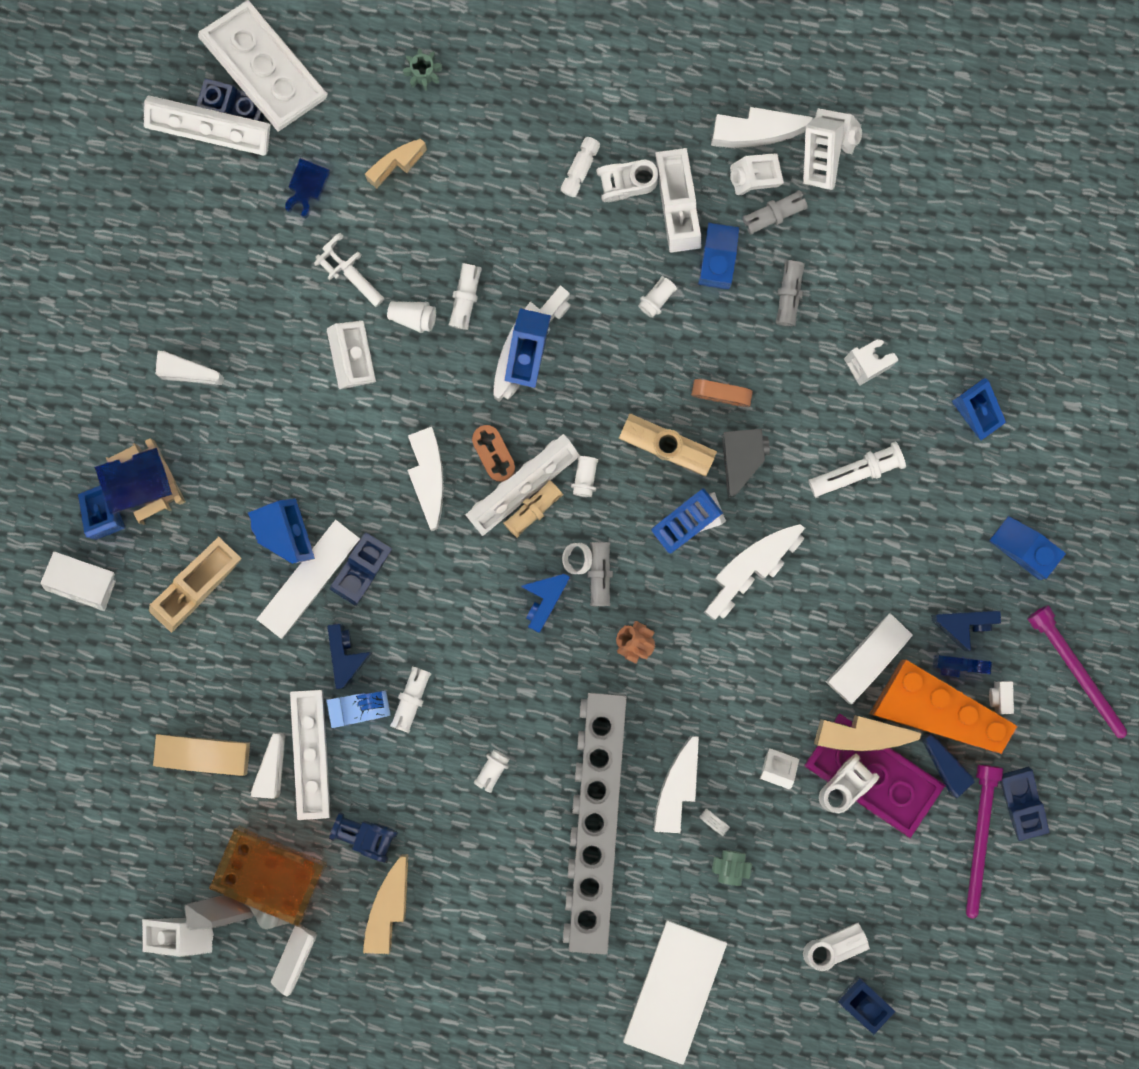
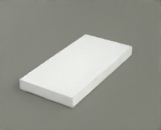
[198,0,328,132]
[623,920,727,1065]

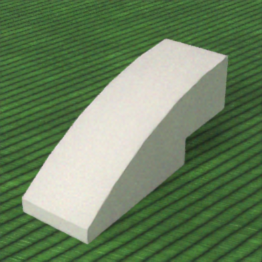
[711,107,813,148]
[656,148,701,253]
[407,427,444,531]
[825,613,913,704]
[653,736,699,833]

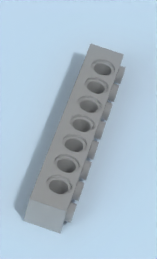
[563,693,627,955]

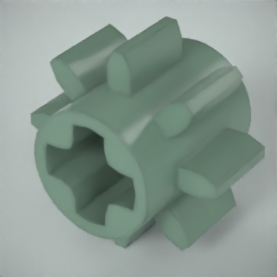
[403,48,443,91]
[712,850,752,886]

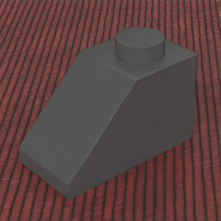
[722,429,770,498]

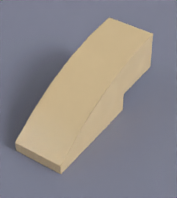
[149,537,242,633]
[814,715,921,751]
[153,734,250,776]
[363,854,408,954]

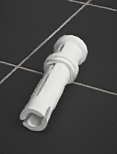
[808,441,906,498]

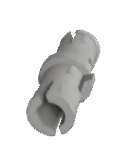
[742,190,808,235]
[775,260,805,327]
[588,542,613,606]

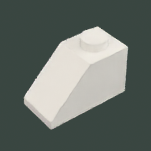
[142,918,213,957]

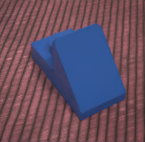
[521,574,570,633]

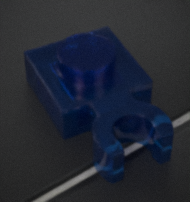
[285,158,331,219]
[933,655,992,677]

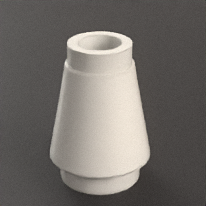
[387,301,436,333]

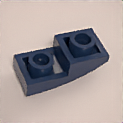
[196,78,265,122]

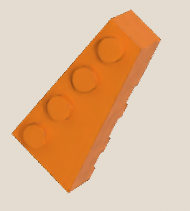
[869,660,1017,754]

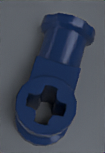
[329,812,398,863]

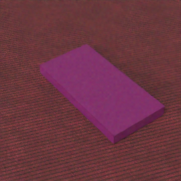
[804,713,946,838]

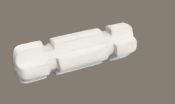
[561,137,600,197]

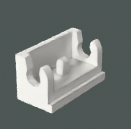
[844,340,898,386]
[40,552,116,611]

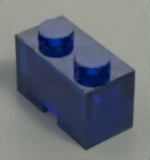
[95,448,172,514]

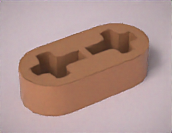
[691,379,753,407]
[472,425,515,482]

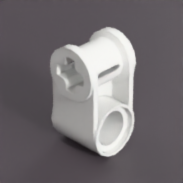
[596,160,658,202]
[819,754,879,813]

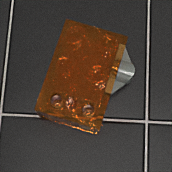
[209,826,327,929]

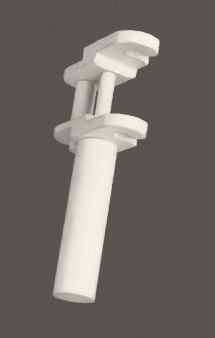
[314,233,384,307]

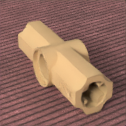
[619,414,717,477]

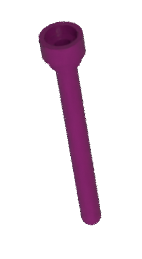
[1027,605,1127,738]
[966,764,1003,919]

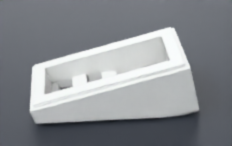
[803,117,844,190]
[155,350,224,385]
[250,733,285,799]

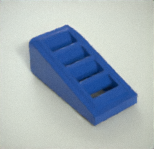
[651,488,723,554]

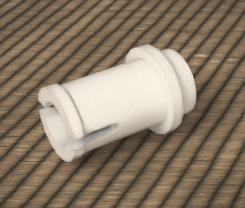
[638,276,677,318]
[571,456,598,497]
[474,750,510,793]

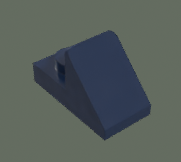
[931,611,1001,651]
[327,624,372,689]
[837,976,896,1035]

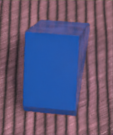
[952,378,1006,440]
[78,483,125,540]

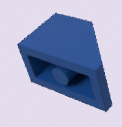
[698,223,739,290]
[504,308,551,388]
[248,498,315,564]
[989,516,1066,580]

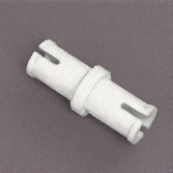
[448,263,482,330]
[390,666,432,733]

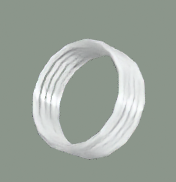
[562,543,592,574]
[699,808,730,836]

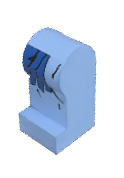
[327,690,391,728]

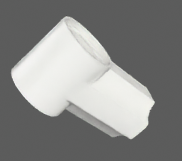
[803,923,870,971]

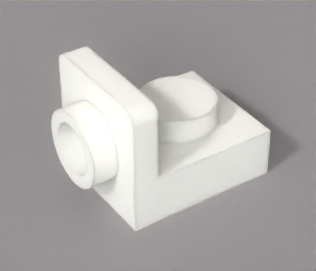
[815,109,862,154]
[730,153,784,195]

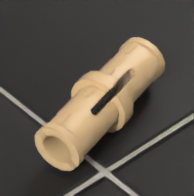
[503,480,563,538]

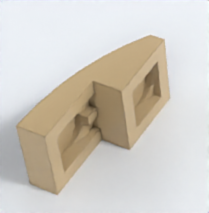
[365,139,427,189]

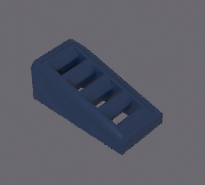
[921,733,975,798]

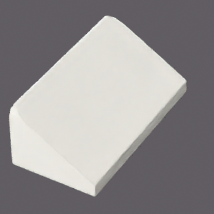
[327,321,376,389]
[271,925,317,996]

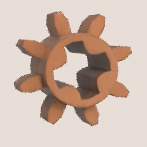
[616,621,655,663]

